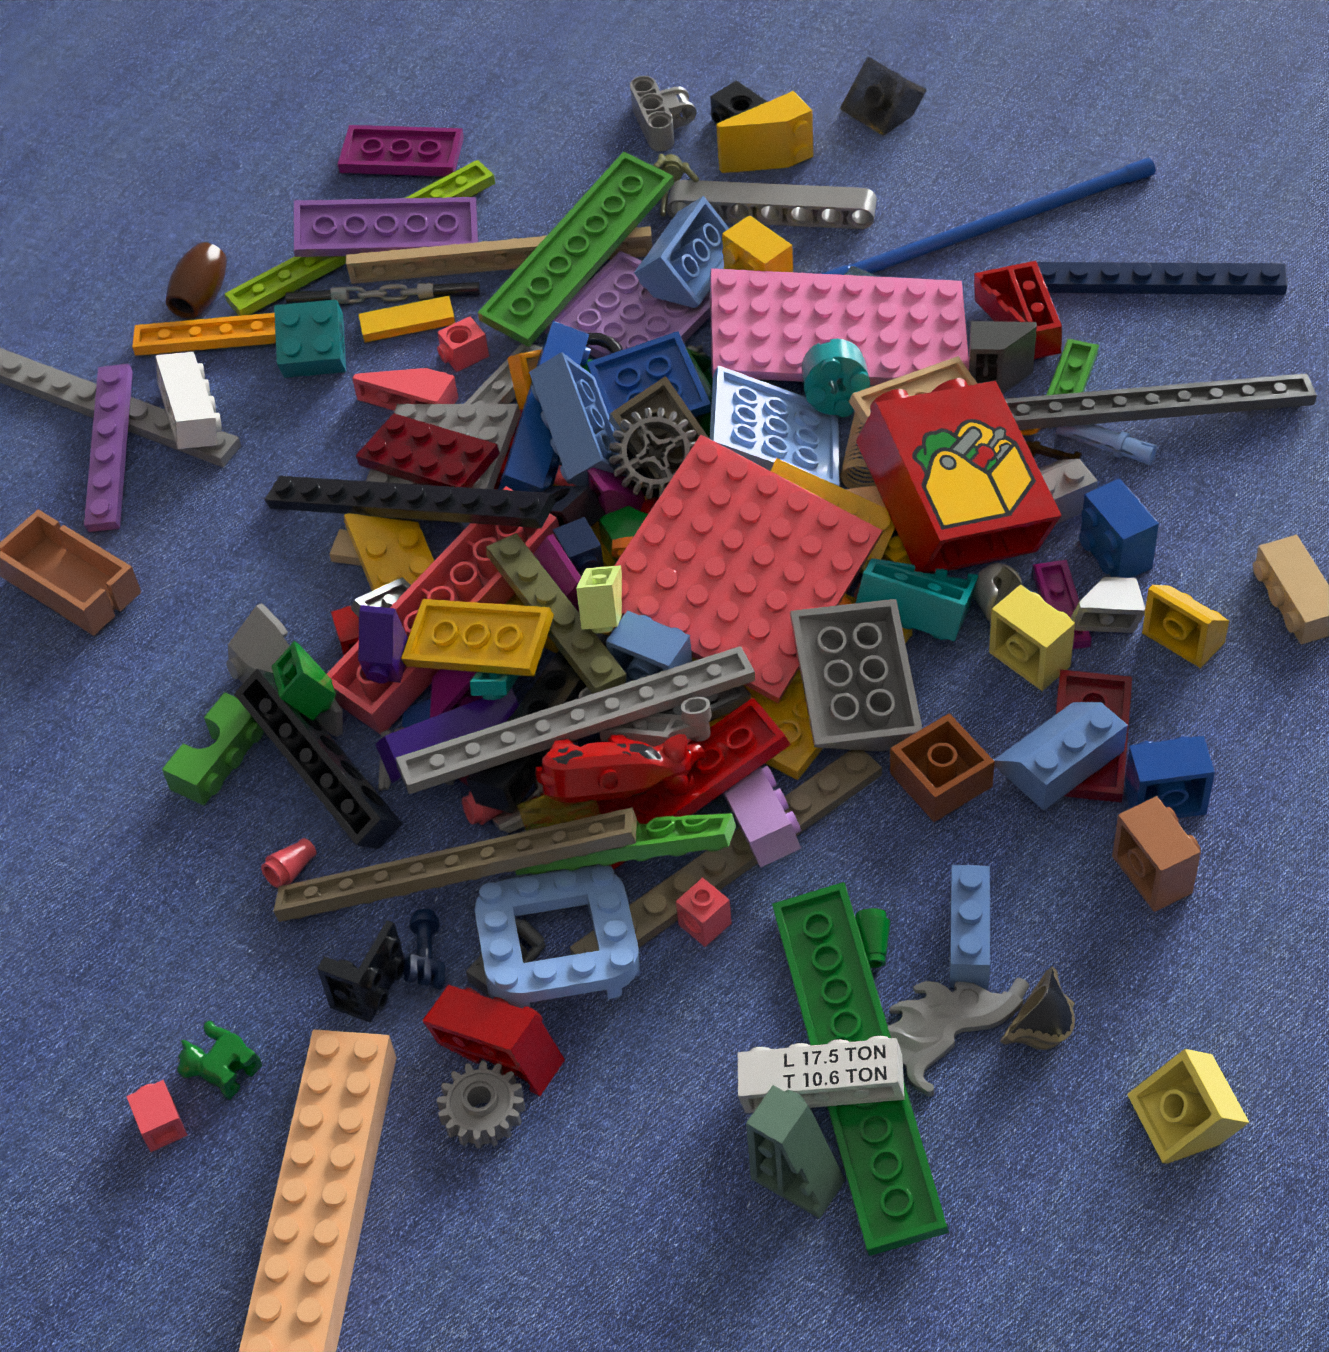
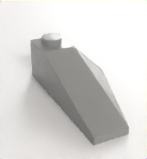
[226,603,343,737]

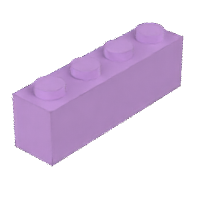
[723,763,802,868]

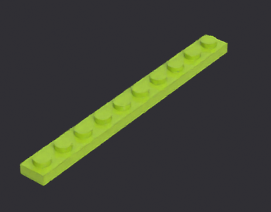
[224,160,495,316]

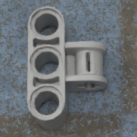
[630,75,697,151]

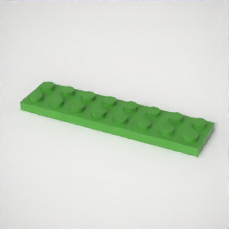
[477,151,674,347]

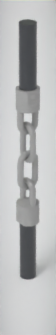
[285,282,480,304]

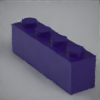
[375,688,519,784]

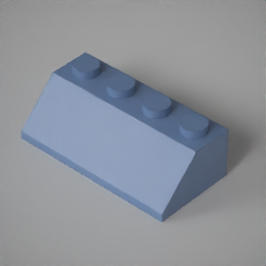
[634,196,729,308]
[529,352,634,488]

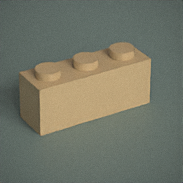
[1253,535,1329,644]

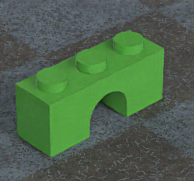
[162,692,264,806]

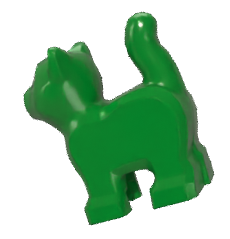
[177,1021,262,1100]

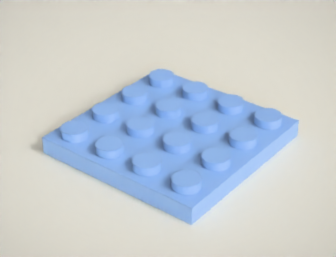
[710,366,839,486]

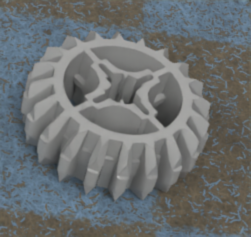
[609,407,696,499]

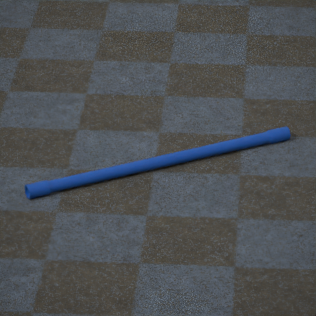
[821,157,1156,276]

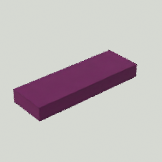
[1032,560,1091,650]

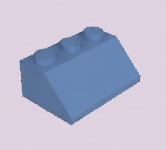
[994,702,1128,811]

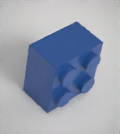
[1079,478,1159,578]
[1124,736,1215,818]

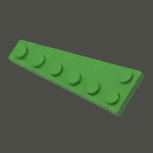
[515,813,736,875]

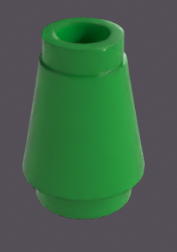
[856,908,891,968]

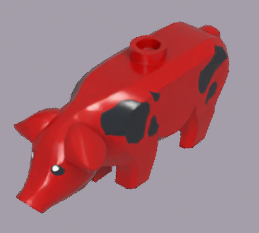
[535,734,705,803]

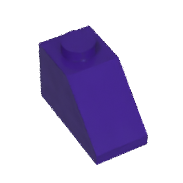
[358,605,408,683]

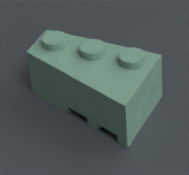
[746,1085,845,1219]

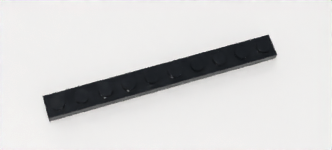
[264,476,556,528]

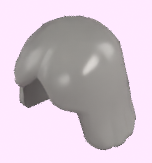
[973,563,1026,623]

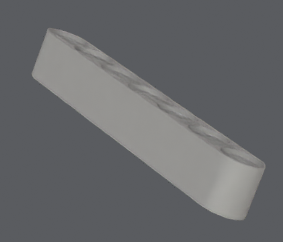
[666,180,877,229]

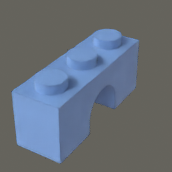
[949,865,990,989]

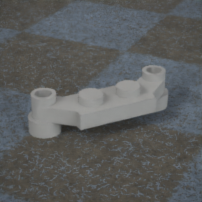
[579,687,712,747]

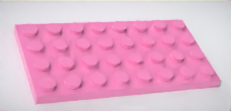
[710,268,969,385]

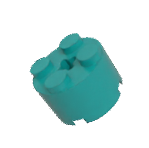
[801,338,870,417]

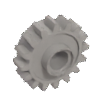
[437,1061,525,1148]

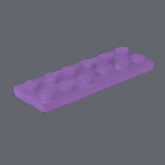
[294,197,478,257]

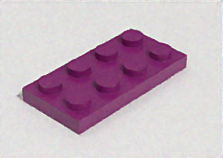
[338,125,464,177]

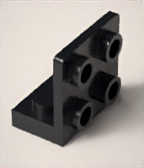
[317,920,406,1023]

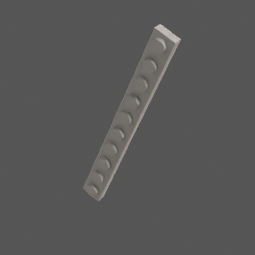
[0,348,241,467]
[396,646,755,794]

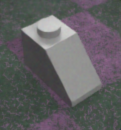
[1071,577,1145,633]

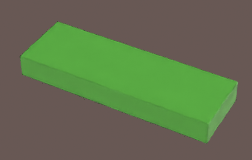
[1046,339,1099,395]

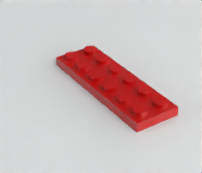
[580,697,791,870]

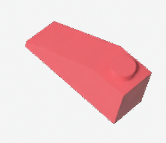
[352,368,458,411]

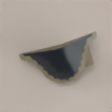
[1000,966,1075,1050]

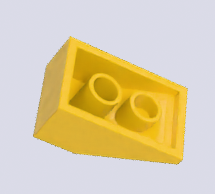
[716,91,813,173]

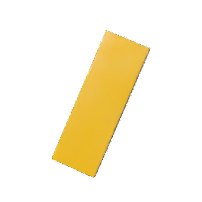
[358,296,455,343]

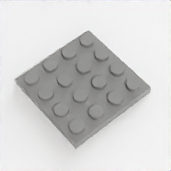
[366,404,521,489]

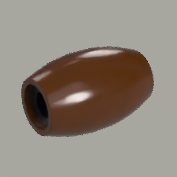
[166,242,227,319]

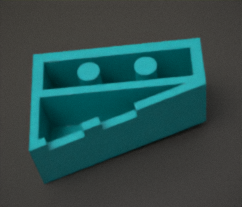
[856,558,979,641]

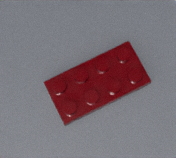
[355,413,500,488]
[1056,669,1133,803]

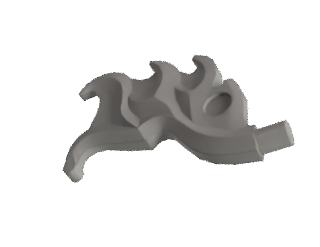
[888,978,1030,1097]

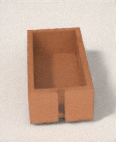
[0,509,141,636]

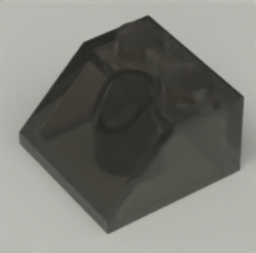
[839,56,927,136]

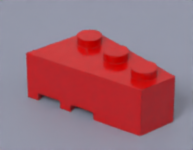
[422,985,565,1097]

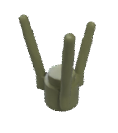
[653,154,699,217]

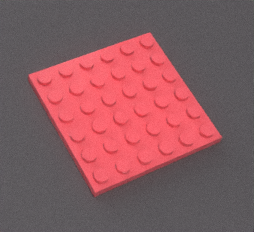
[614,435,883,703]

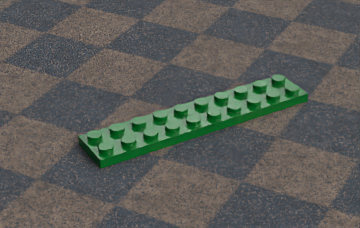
[772,882,949,1256]

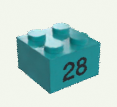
[274,300,346,378]

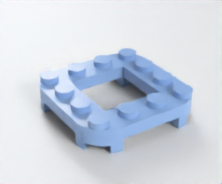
[475,865,640,1008]

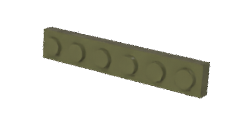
[486,533,627,694]

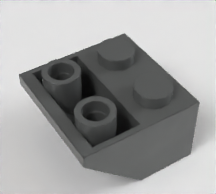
[969,321,1037,394]

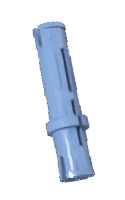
[1056,424,1157,465]

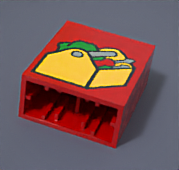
[856,378,1062,574]

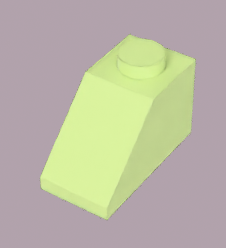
[576,565,622,633]

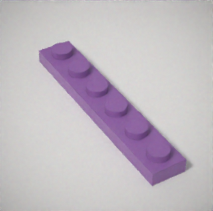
[84,364,133,532]

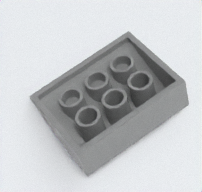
[790,599,922,752]

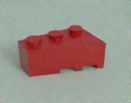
[974,260,1062,359]

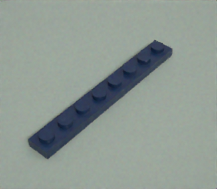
[1037,262,1287,295]

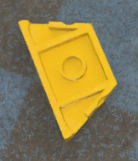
[344,513,434,591]

